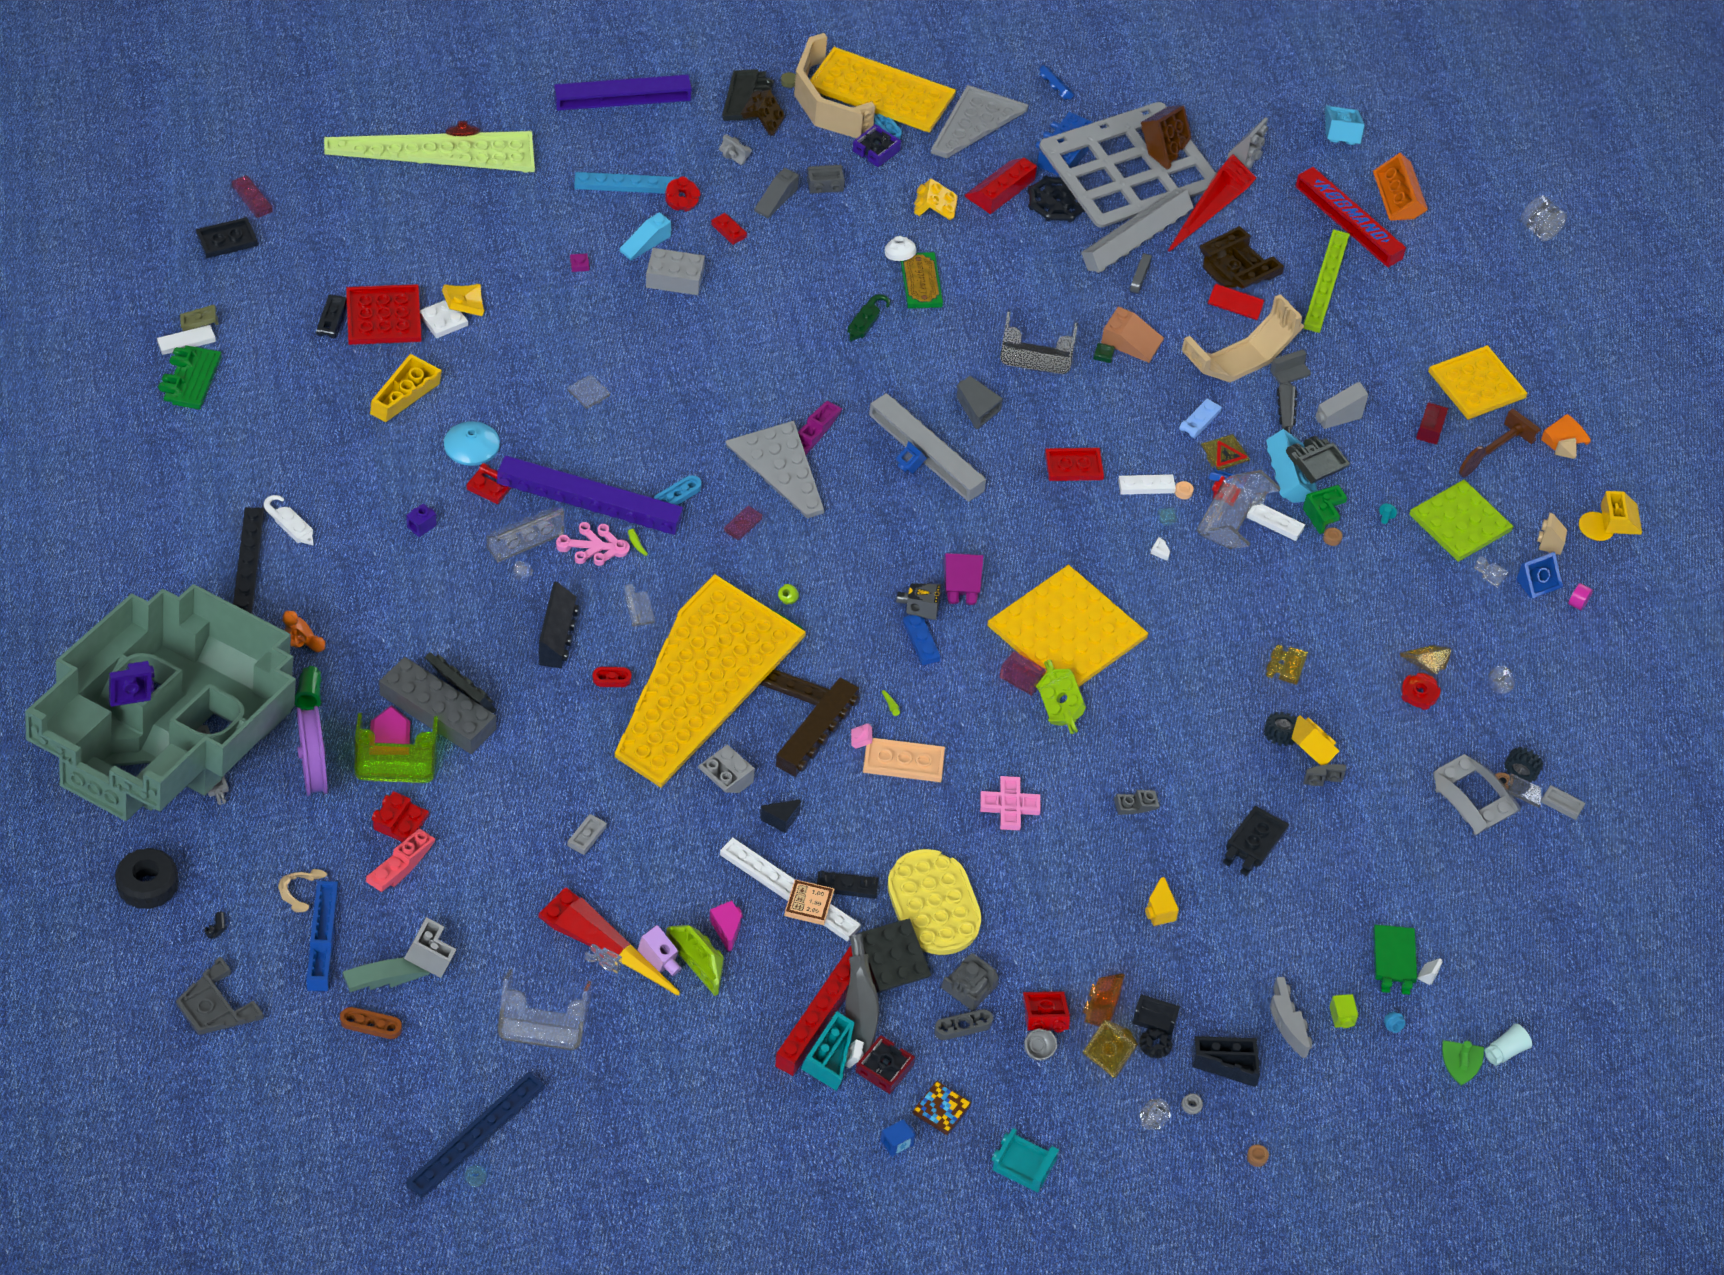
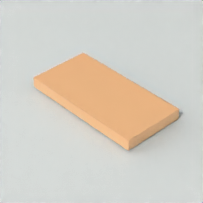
[863,738,945,782]

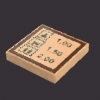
[784,879,834,925]

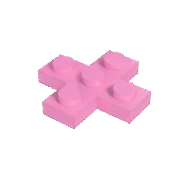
[980,776,1040,830]

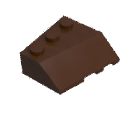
[1141,105,1192,169]

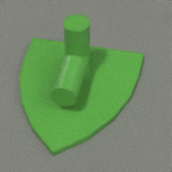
[1442,1040,1484,1086]

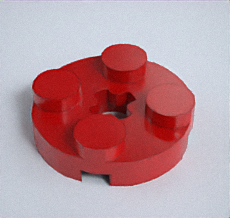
[665,176,700,212]
[1401,673,1441,710]

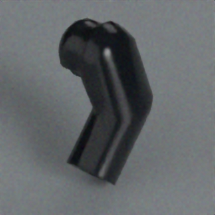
[204,912,226,939]

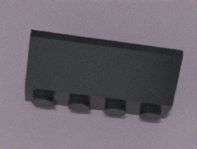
[539,582,580,669]

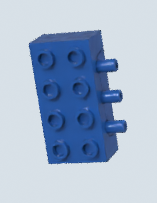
[1035,112,1094,176]

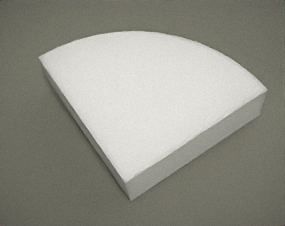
[1150,537,1170,561]

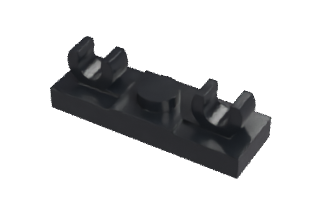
[817,870,878,899]

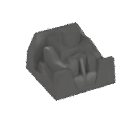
[941,953,999,1011]

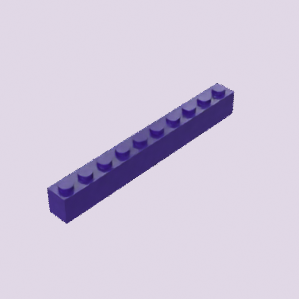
[497,455,683,535]

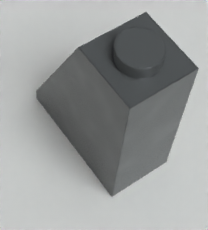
[956,376,1003,430]

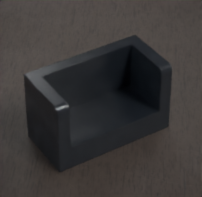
[1132,994,1180,1036]

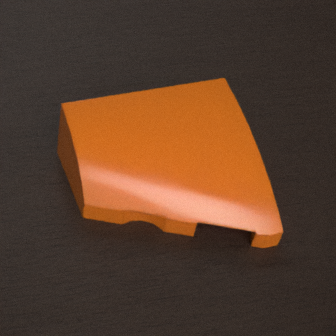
[1541,414,1591,450]

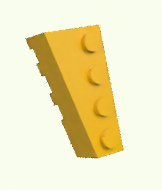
[370,354,442,422]

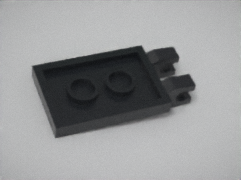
[1223,806,1289,876]

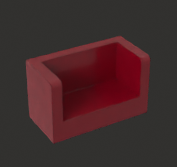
[1416,402,1448,445]

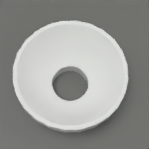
[885,236,916,261]

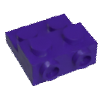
[109,661,155,707]

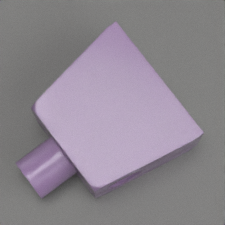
[637,925,682,976]

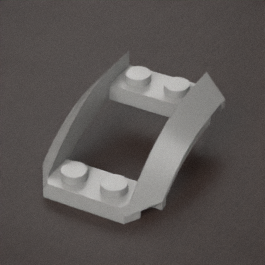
[1433,754,1521,836]

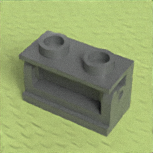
[807,165,845,194]

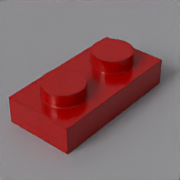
[711,213,747,245]

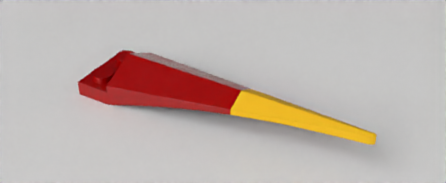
[538,887,680,995]

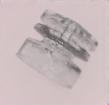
[1521,195,1567,241]

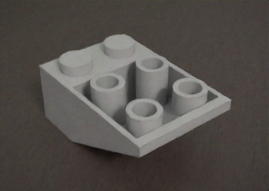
[1227,118,1268,170]

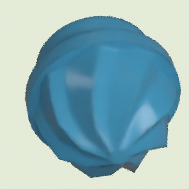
[1384,1011,1405,1033]

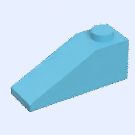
[620,212,671,260]

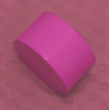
[1568,583,1593,611]

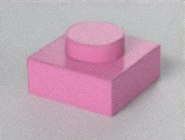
[851,723,872,749]

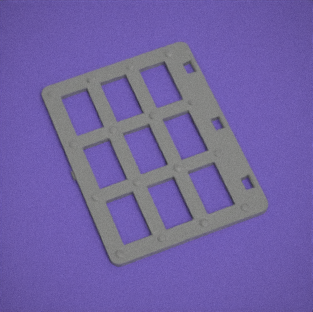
[1039,102,1216,228]

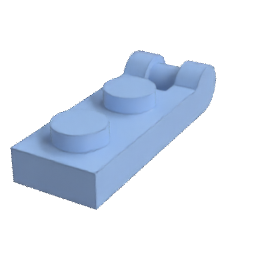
[1179,399,1222,439]

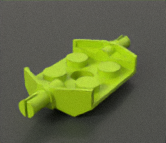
[1036,660,1086,734]

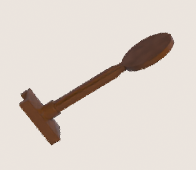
[1459,409,1540,477]

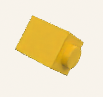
[1145,877,1179,926]

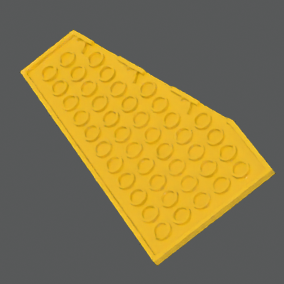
[615,574,806,788]

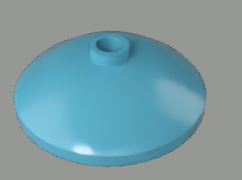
[444,421,500,466]

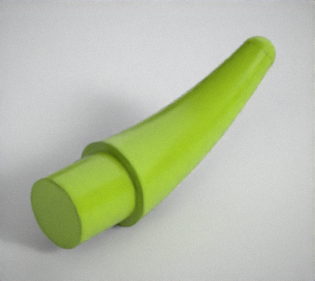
[627,529,648,556]
[882,690,900,716]

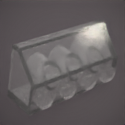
[486,507,564,563]

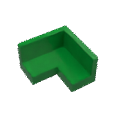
[1303,485,1347,534]

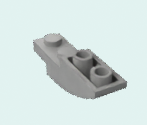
[1269,977,1312,1058]

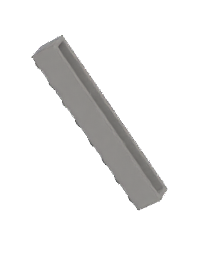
[1081,189,1194,273]
[869,393,986,502]

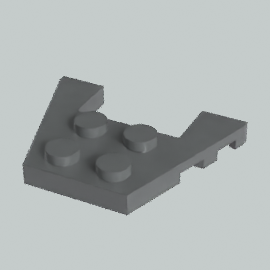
[176,956,264,1035]

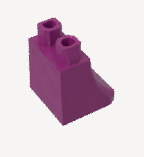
[943,553,983,605]

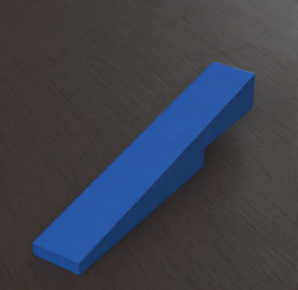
[306,881,338,991]

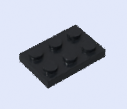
[196,217,258,258]

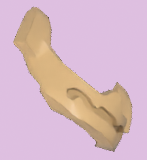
[278,869,327,913]

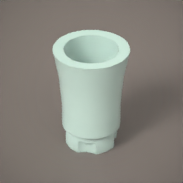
[1484,1024,1532,1066]

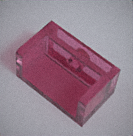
[999,651,1046,696]

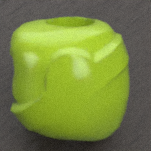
[778,584,799,605]

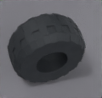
[115,848,179,909]

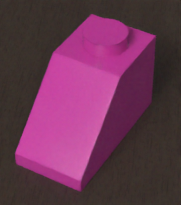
[709,901,743,952]

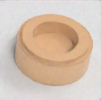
[1175,481,1194,499]

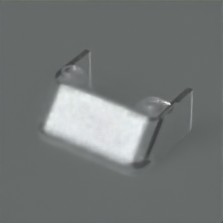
[1197,470,1281,549]
[498,969,592,1050]

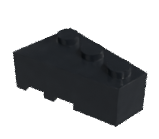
[1191,1036,1260,1087]

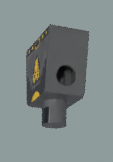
[896,583,941,620]

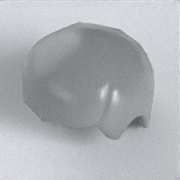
[1024,1029,1057,1061]

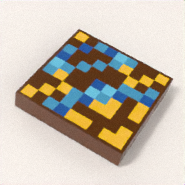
[913,1081,972,1136]

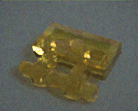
[1266,645,1308,685]

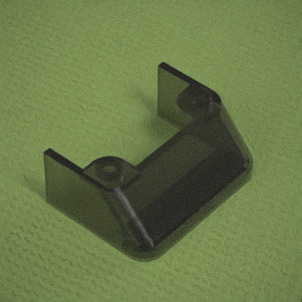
[1000,308,1079,374]

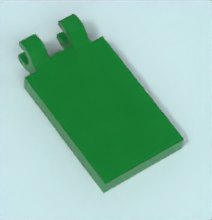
[1373,925,1417,995]

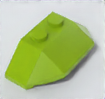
[666,925,724,996]

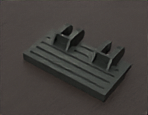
[722,69,774,121]
[1286,436,1350,484]

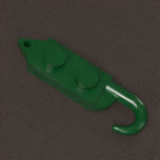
[847,294,890,342]

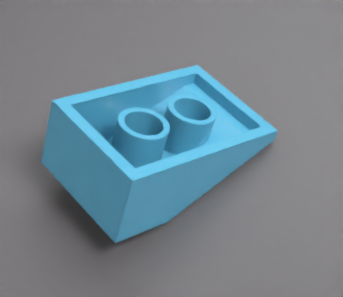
[1325,106,1365,145]

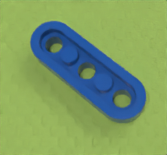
[1039,64,1075,100]

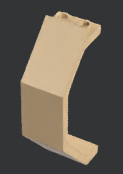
[794,33,875,138]
[1182,294,1305,382]

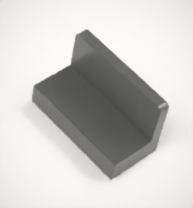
[1270,349,1311,385]

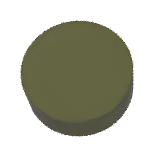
[781,72,796,88]

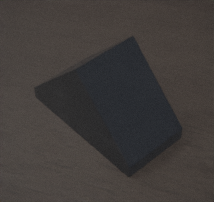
[760,799,801,833]

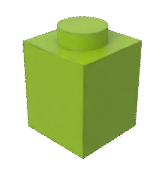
[1329,994,1358,1028]

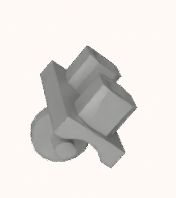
[719,134,751,165]

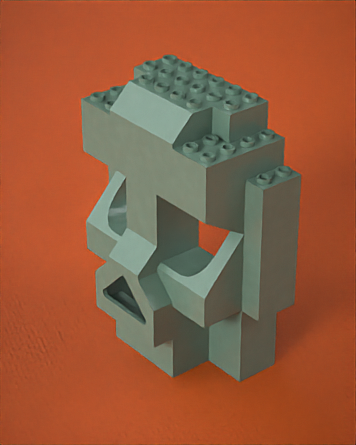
[25,584,296,821]

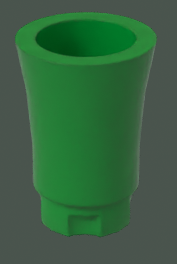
[295,666,321,710]

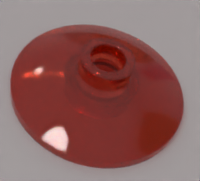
[446,121,480,136]

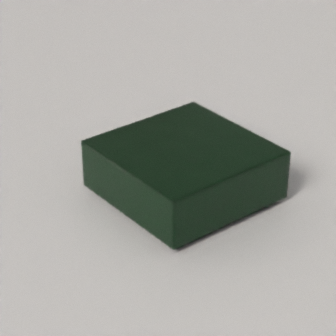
[1093,343,1115,363]

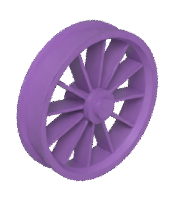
[297,706,328,796]

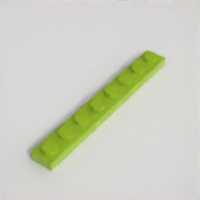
[1303,229,1350,333]

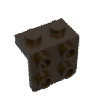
[741,89,784,136]

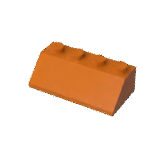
[1373,153,1428,221]

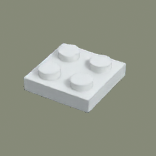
[420,300,468,339]

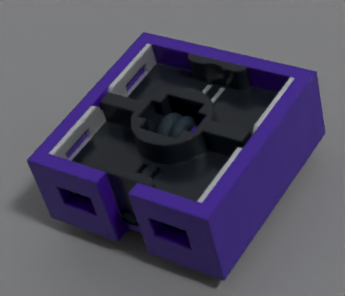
[852,124,901,168]

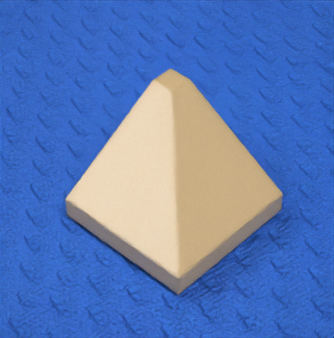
[1555,438,1576,459]

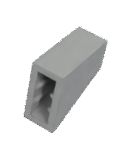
[1316,382,1368,429]

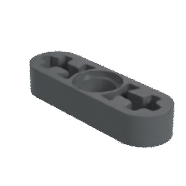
[1130,253,1152,294]
[934,1009,993,1040]

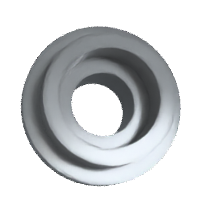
[1181,1094,1203,1114]

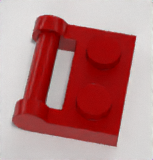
[466,463,512,504]

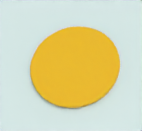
[1579,512,1614,541]

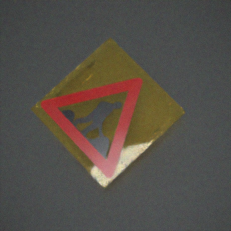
[1201,434,1250,470]

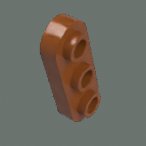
[340,1007,402,1039]

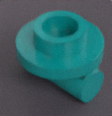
[1379,504,1397,524]

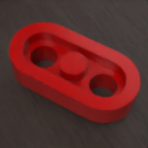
[593,667,632,687]

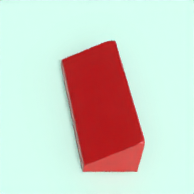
[1208,284,1264,320]

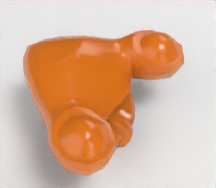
[282,610,325,652]

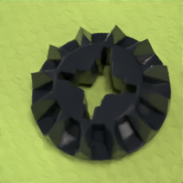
[1139,1028,1173,1058]

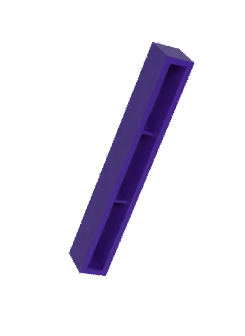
[554,75,691,111]

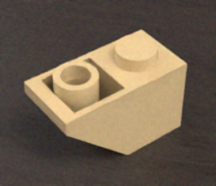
[1537,513,1567,555]

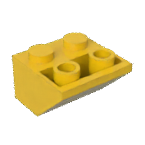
[1601,491,1642,535]
[1291,715,1339,765]

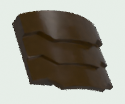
[1199,226,1284,289]

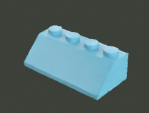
[1266,429,1318,503]

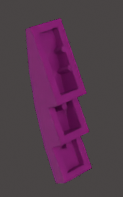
[798,401,842,455]

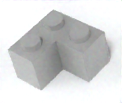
[404,917,456,978]

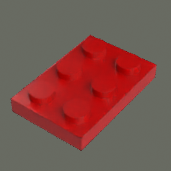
[1045,448,1104,481]

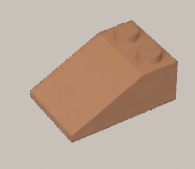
[1101,306,1164,363]

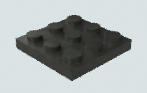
[856,918,931,993]

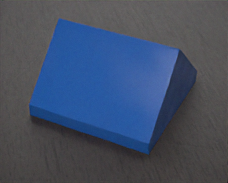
[1516,552,1563,599]

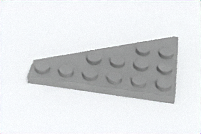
[931,85,1028,158]
[725,421,824,518]

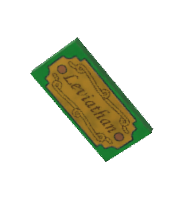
[900,252,943,308]

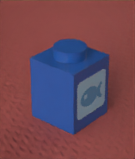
[880,1119,915,1157]

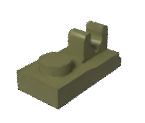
[180,305,219,332]

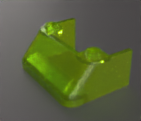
[354,713,439,783]

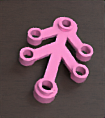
[556,522,630,566]

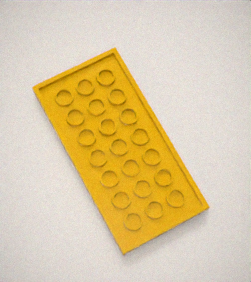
[810,47,956,133]

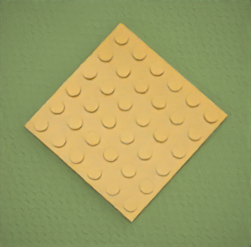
[987,564,1148,687]

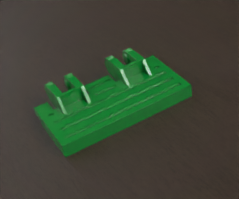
[158,345,222,410]

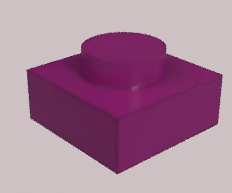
[570,253,589,272]

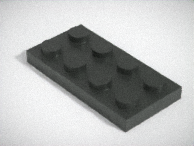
[425,652,496,713]

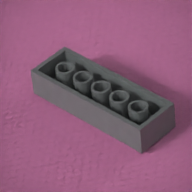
[379,657,496,754]

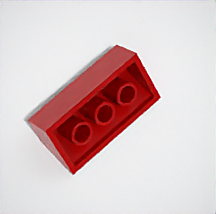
[965,157,1037,214]

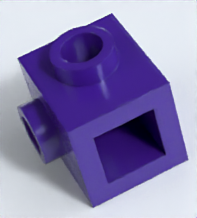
[406,503,437,538]

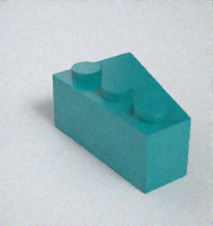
[801,1012,855,1091]

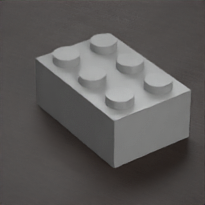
[646,248,705,295]

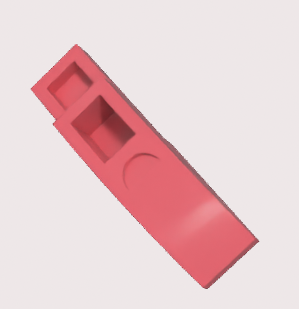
[366,829,435,892]

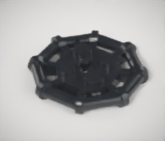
[1027,175,1087,222]

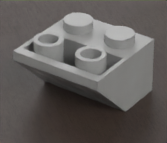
[698,744,755,793]

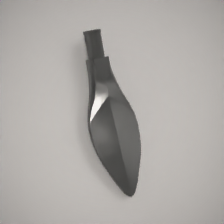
[845,934,879,1056]

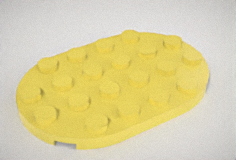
[888,849,981,955]

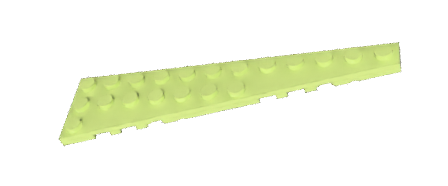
[324,131,535,173]

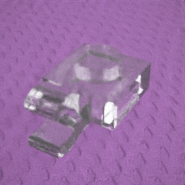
[1474,556,1509,587]
[585,944,622,973]

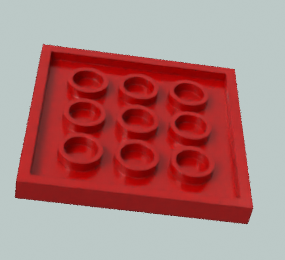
[346,284,422,345]

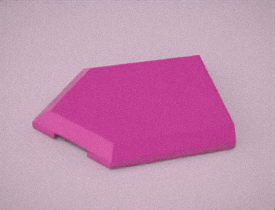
[369,705,411,755]

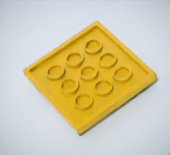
[1428,345,1528,420]

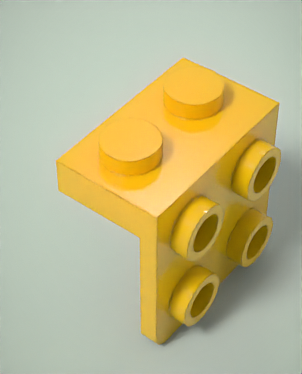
[914,178,958,220]

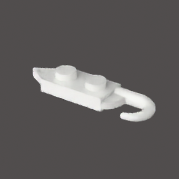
[264,495,314,545]

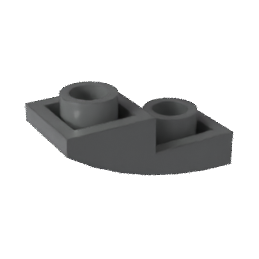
[1303,764,1346,786]
[1114,790,1160,815]

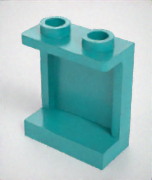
[991,1128,1059,1193]

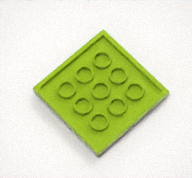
[1409,480,1513,562]

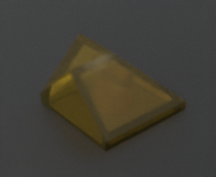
[1400,645,1451,674]
[1083,1019,1138,1078]

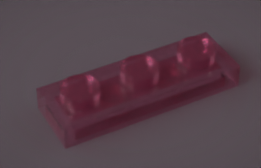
[231,175,273,218]

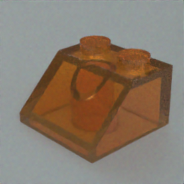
[1083,973,1125,1029]

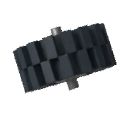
[1264,712,1296,746]
[1504,747,1543,782]

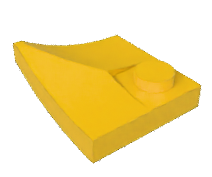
[442,284,485,316]

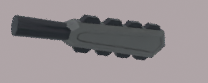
[1277,382,1297,434]

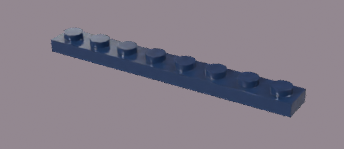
[406,1072,544,1199]

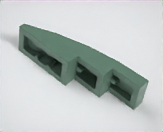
[342,957,430,992]

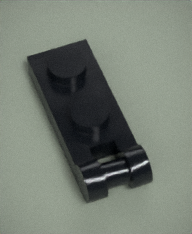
[316,294,347,339]

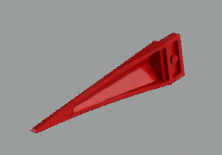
[1168,154,1256,252]

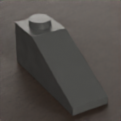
[754,168,799,219]

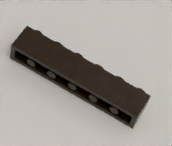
[776,677,860,777]

